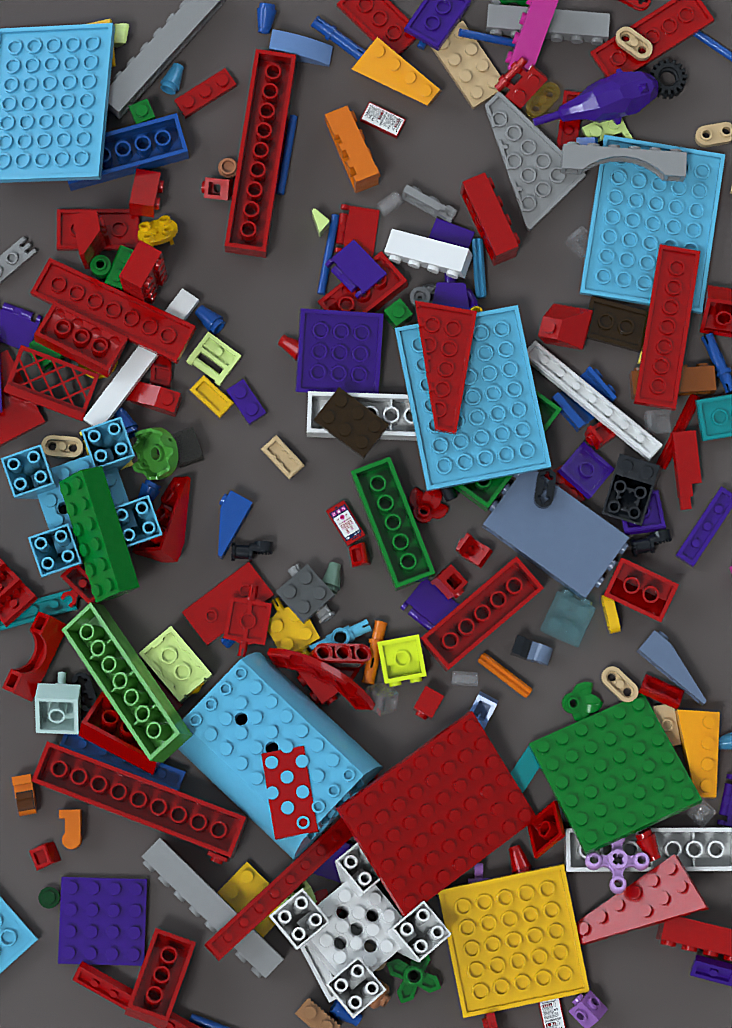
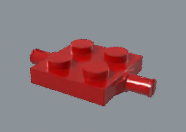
[223,585,272,657]

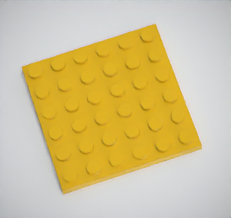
[438,864,590,1018]

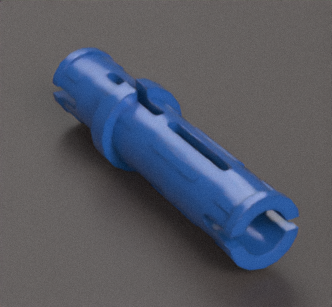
[311,16,366,60]
[701,333,732,394]

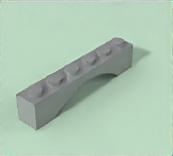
[560,142,687,182]

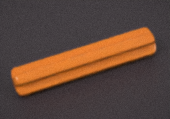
[478,653,532,698]

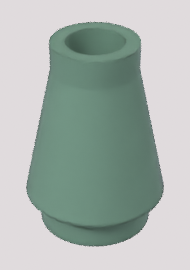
[322,562,341,595]

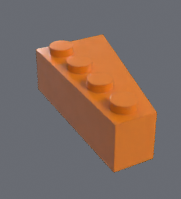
[325,105,381,193]

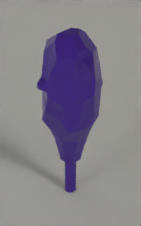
[532,69,659,126]

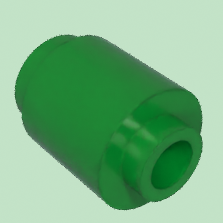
[90,255,112,280]

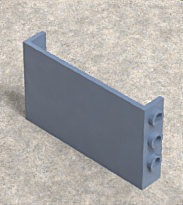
[482,471,629,601]

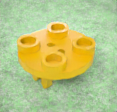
[138,215,178,247]

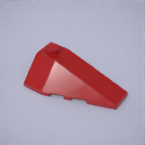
[132,476,191,563]

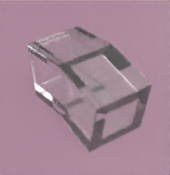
[377,191,405,217]
[452,671,478,687]

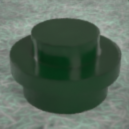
[38,887,60,909]

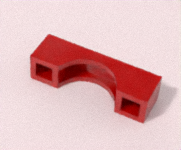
[2,611,67,702]

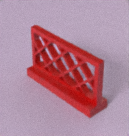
[3,345,100,422]

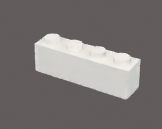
[384,229,473,279]

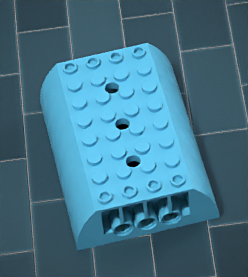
[178,652,384,861]

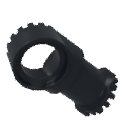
[630,529,672,557]
[231,541,273,562]

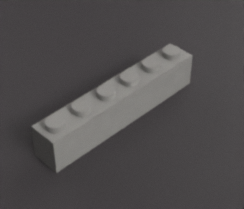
[486,4,610,46]

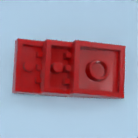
[0,558,38,627]

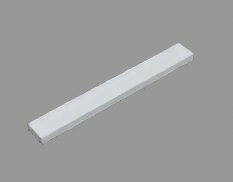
[83,288,199,426]
[527,340,663,461]

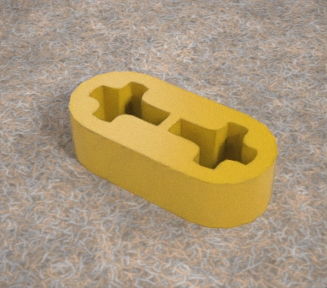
[601,595,621,634]

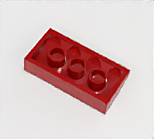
[317,251,408,313]
[34,301,128,378]

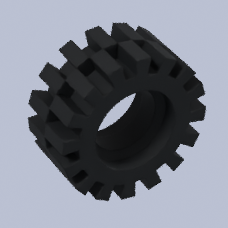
[650,59,687,99]

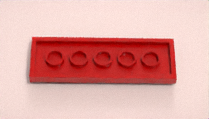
[590,0,715,78]

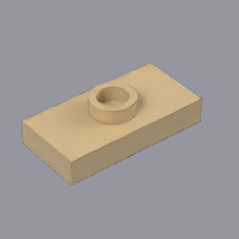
[261,435,305,480]
[652,704,681,746]

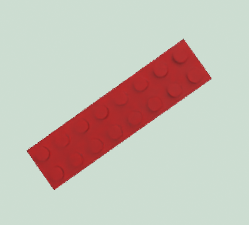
[634,244,701,411]
[30,258,197,364]

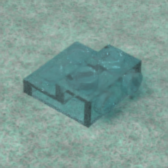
[539,589,596,648]

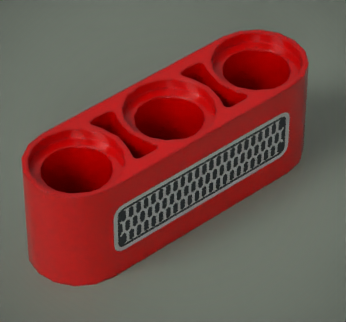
[308,643,372,669]

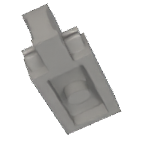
[402,185,457,223]

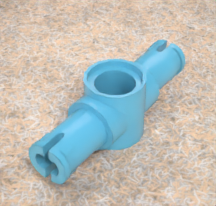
[309,619,372,655]

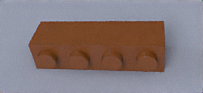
[629,363,717,399]

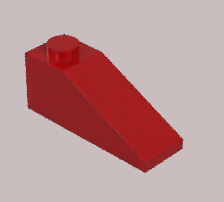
[125,382,182,417]

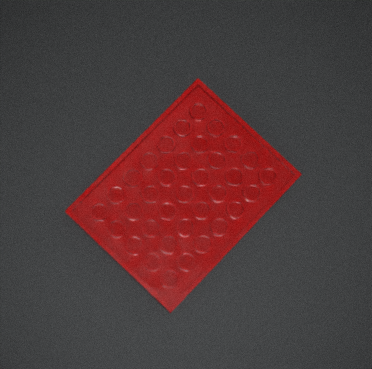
[336,711,536,917]

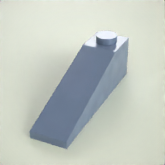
[636,630,707,706]

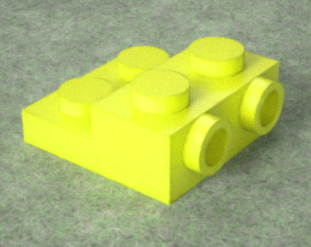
[377,634,427,687]

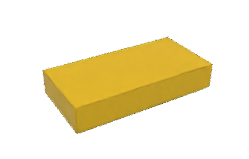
[190,375,234,418]

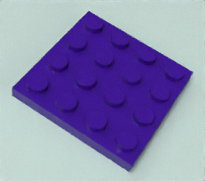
[295,308,384,394]
[58,877,148,966]

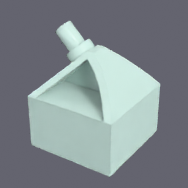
[35,672,81,734]

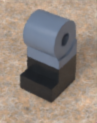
[510,635,553,666]

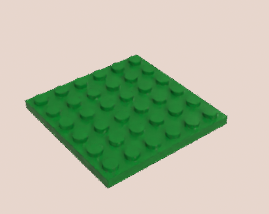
[529,694,702,855]

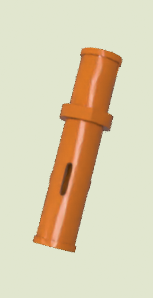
[361,620,388,685]

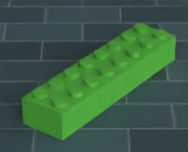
[61,602,193,763]

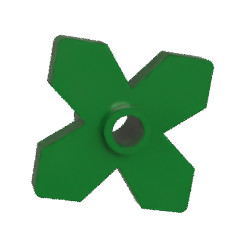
[386,954,441,1003]

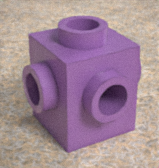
[569,990,608,1028]

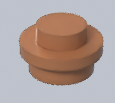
[218,158,238,178]

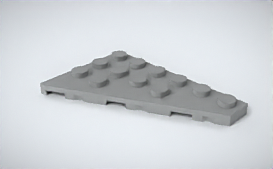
[485,91,586,232]

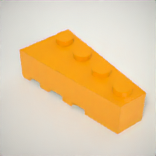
[352,37,442,106]
[675,710,720,799]

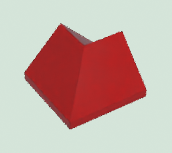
[527,800,565,859]

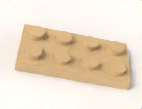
[431,21,507,109]

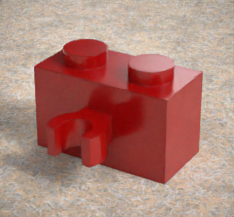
[60,565,99,608]

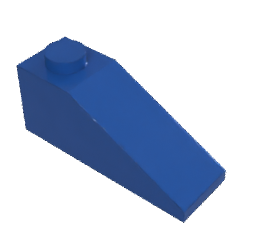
[218,491,253,560]

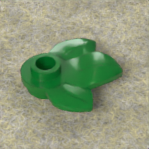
[562,682,603,722]

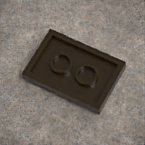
[586,296,648,353]
[314,387,389,459]

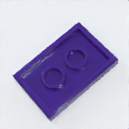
[404,0,471,51]

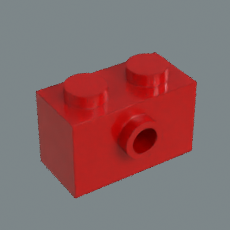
[129,169,164,218]

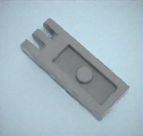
[0,236,38,285]

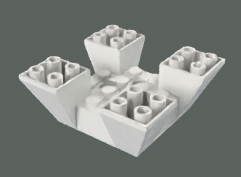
[269,843,452,1019]

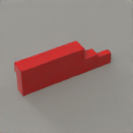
[670,430,702,510]

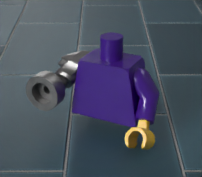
[410,273,483,312]

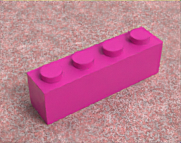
[505,0,559,70]

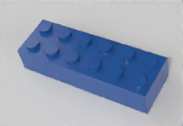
[68,113,189,191]

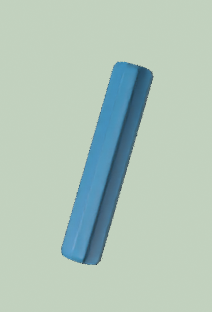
[472,238,487,299]

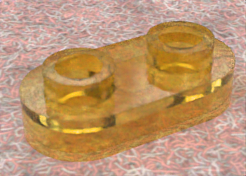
[526,82,560,118]

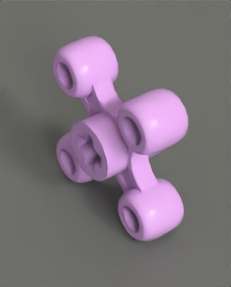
[585,838,650,894]

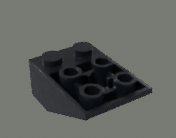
[602,454,662,526]

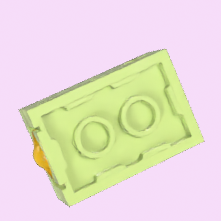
[139,626,213,704]

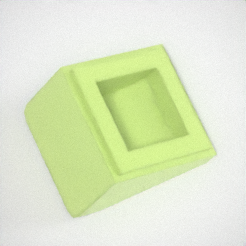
[114,23,129,48]
[312,208,330,237]

